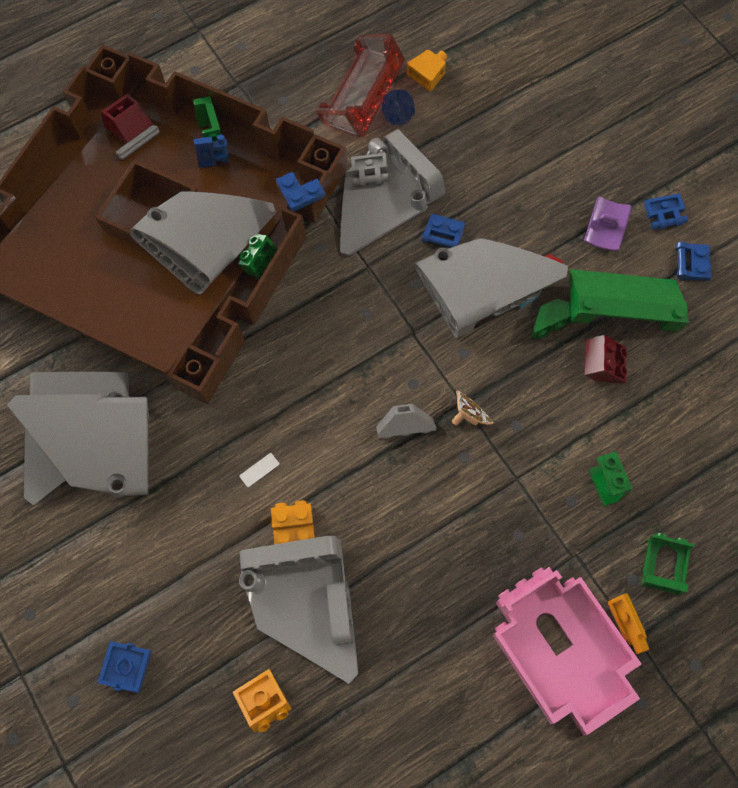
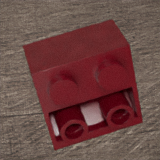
[101,94,153,144]
[584,335,627,383]

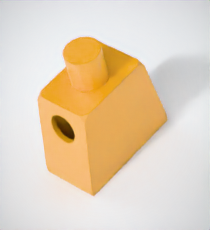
[407,50,447,92]

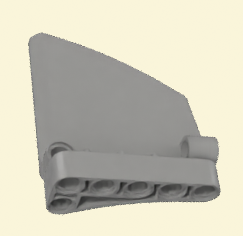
[340,129,446,256]

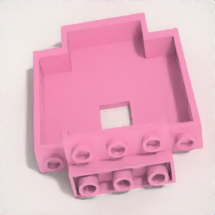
[493,567,641,736]

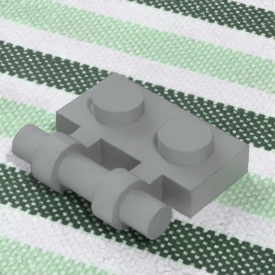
[351,152,389,186]

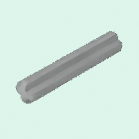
[116,125,160,160]

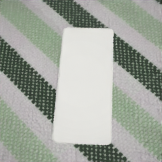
[239,453,279,487]

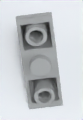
[376,404,436,439]

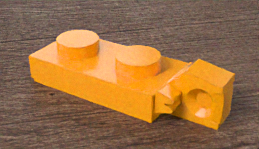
[607,593,649,654]

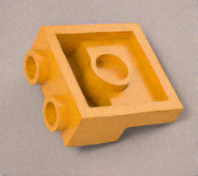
[271,500,315,545]
[233,669,292,733]

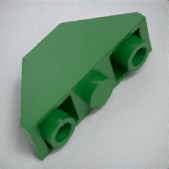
[531,299,576,340]

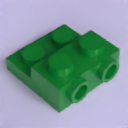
[238,234,278,281]

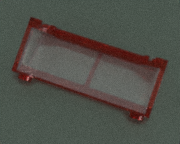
[316,34,405,137]

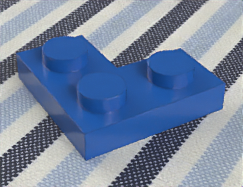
[276,172,326,212]

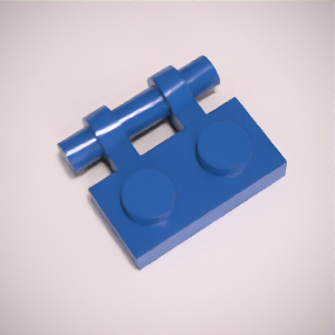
[194,135,229,168]
[644,193,688,230]

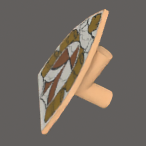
[452,390,493,426]

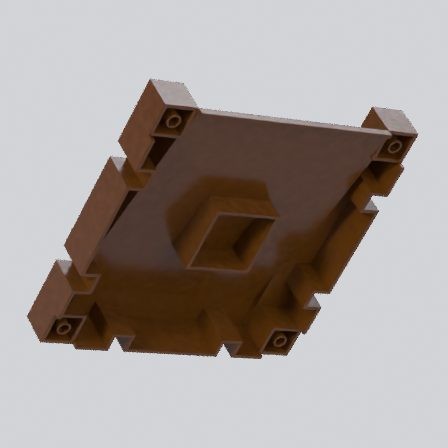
[0,45,348,404]

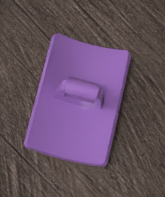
[584,197,632,251]

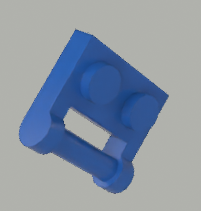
[422,213,465,248]
[676,242,711,281]

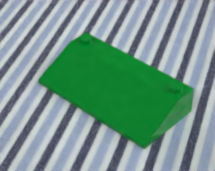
[569,269,689,332]

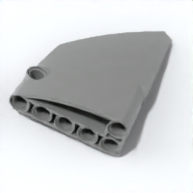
[130,192,276,294]
[415,238,568,338]
[24,372,129,505]
[7,394,149,498]
[239,536,359,684]

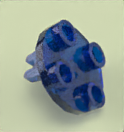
[382,89,415,125]

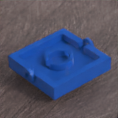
[98,641,152,693]

